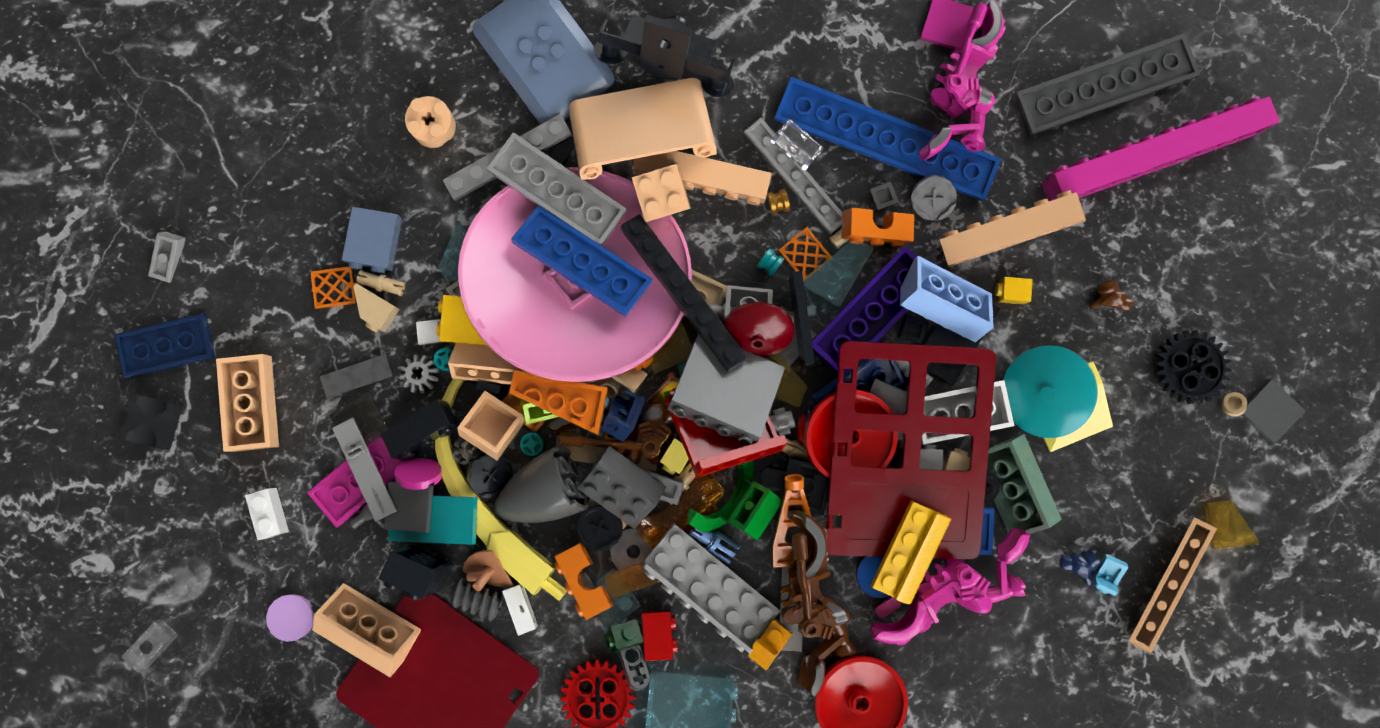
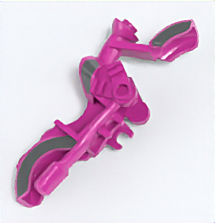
[918,0,1006,161]

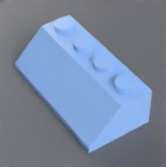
[900,256,994,342]

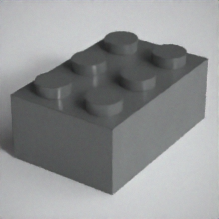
[577,446,666,529]

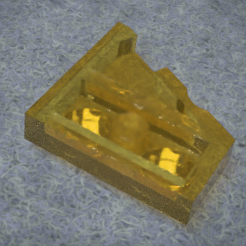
[768,353,807,408]
[1205,500,1259,549]

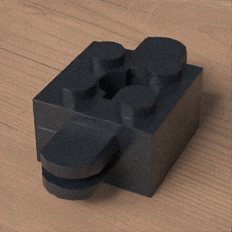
[760,458,829,515]

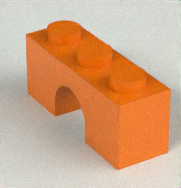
[841,208,914,248]
[554,543,614,620]

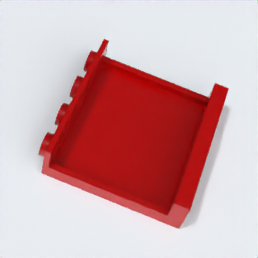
[665,387,787,478]

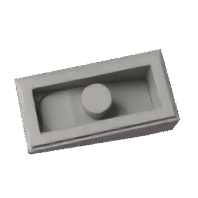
[148,231,186,283]

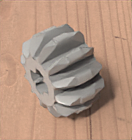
[399,354,439,393]

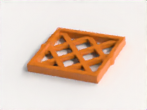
[778,227,833,282]
[311,267,357,309]

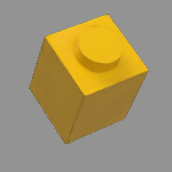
[995,277,1032,304]

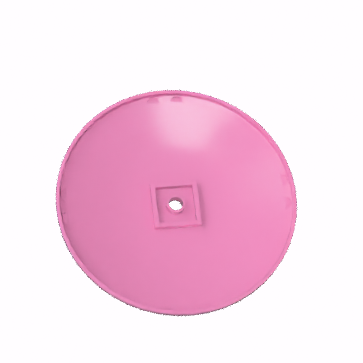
[458,167,692,382]

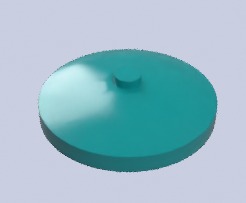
[1003,345,1098,438]

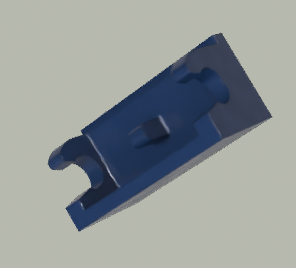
[601,390,646,442]

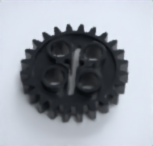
[1154,330,1232,404]

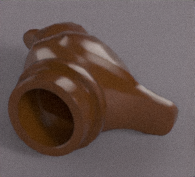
[1089,279,1135,311]

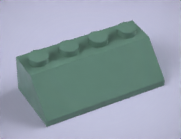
[986,434,1062,534]

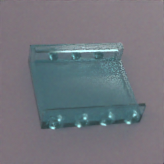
[645,671,738,728]

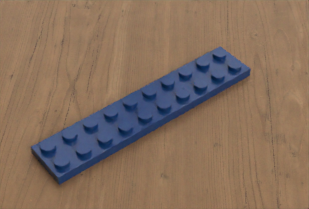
[774,77,1001,202]

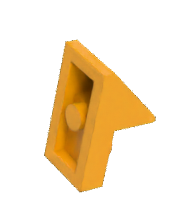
[748,619,794,670]

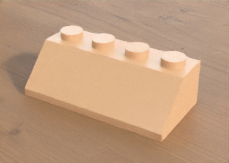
[312,583,421,677]

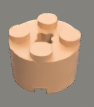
[405,96,456,148]

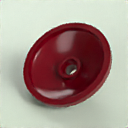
[724,302,794,357]

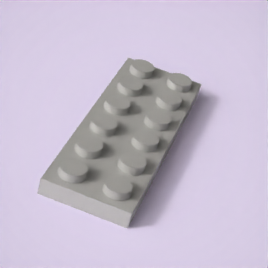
[487,132,627,246]

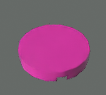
[395,458,442,490]

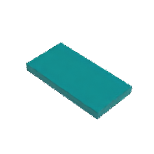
[388,496,478,545]

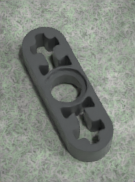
[618,622,650,691]

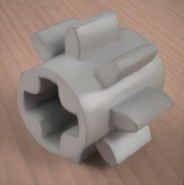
[769,407,795,436]

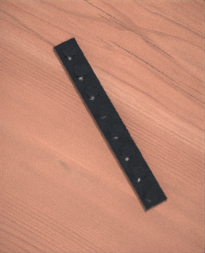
[620,214,748,373]

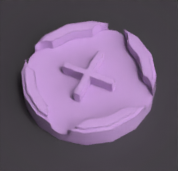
[266,594,314,642]

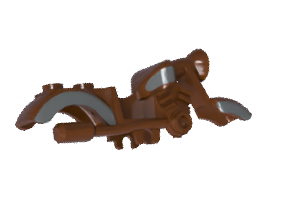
[547,403,675,465]
[779,510,857,697]

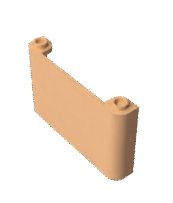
[568,78,717,180]

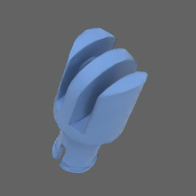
[689,526,741,565]

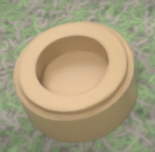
[1222,392,1247,416]

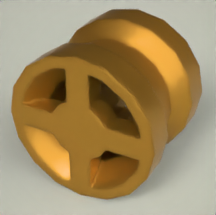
[767,189,790,215]

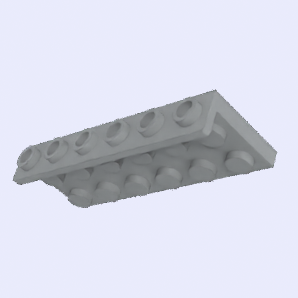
[641,523,780,654]

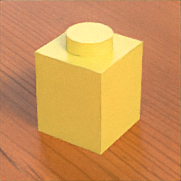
[660,438,689,475]

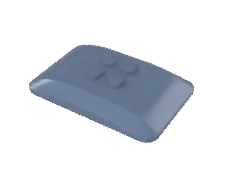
[473,0,614,125]

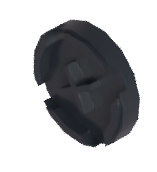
[467,453,513,498]
[577,505,623,551]

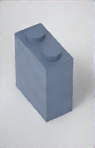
[342,207,402,274]

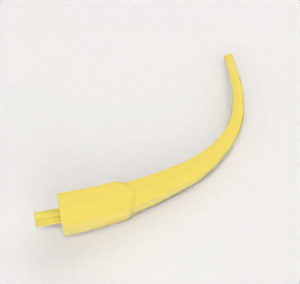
[435,379,567,601]

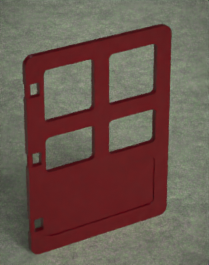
[826,341,996,559]

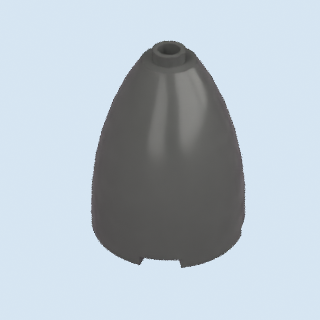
[494,445,589,523]

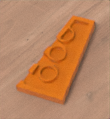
[509,370,608,435]

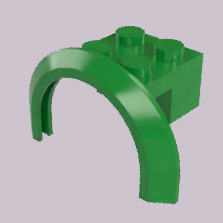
[688,460,782,541]

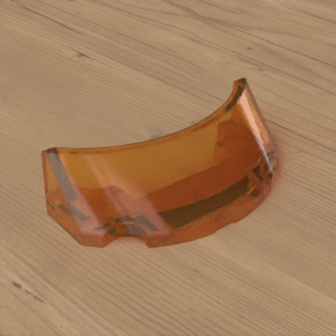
[636,473,725,548]

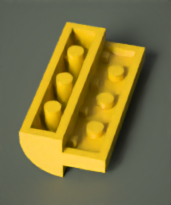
[870,501,951,604]

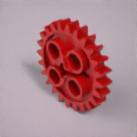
[560,658,636,728]

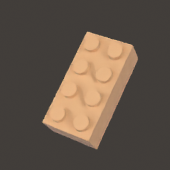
[216,354,279,452]

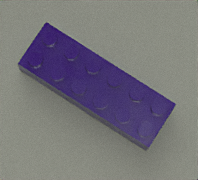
[812,246,917,376]

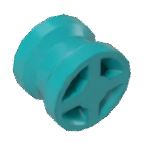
[757,248,784,277]
[434,348,453,372]
[520,433,545,456]

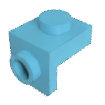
[1092,554,1128,596]

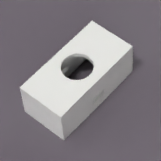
[502,584,538,635]

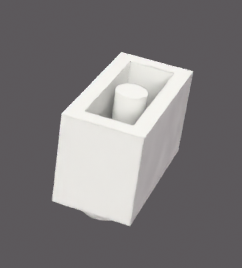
[245,488,289,540]

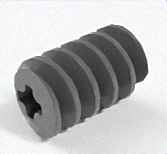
[452,578,504,622]

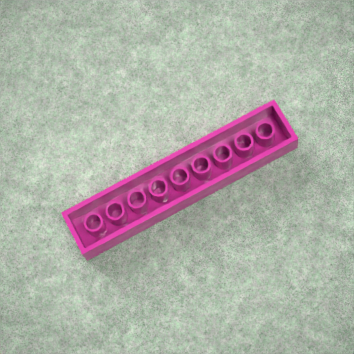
[1041,96,1280,201]

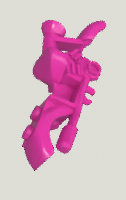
[869,528,1030,646]

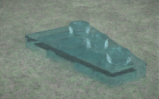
[804,241,874,308]

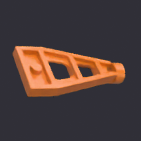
[772,474,811,568]

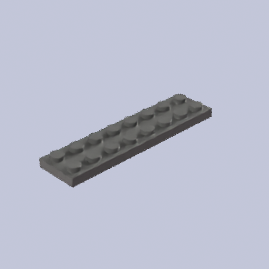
[1015,33,1201,136]

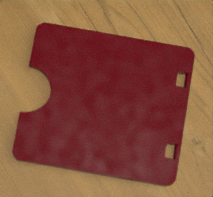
[336,594,539,728]

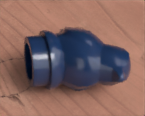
[1059,549,1101,587]

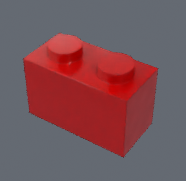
[642,609,678,661]

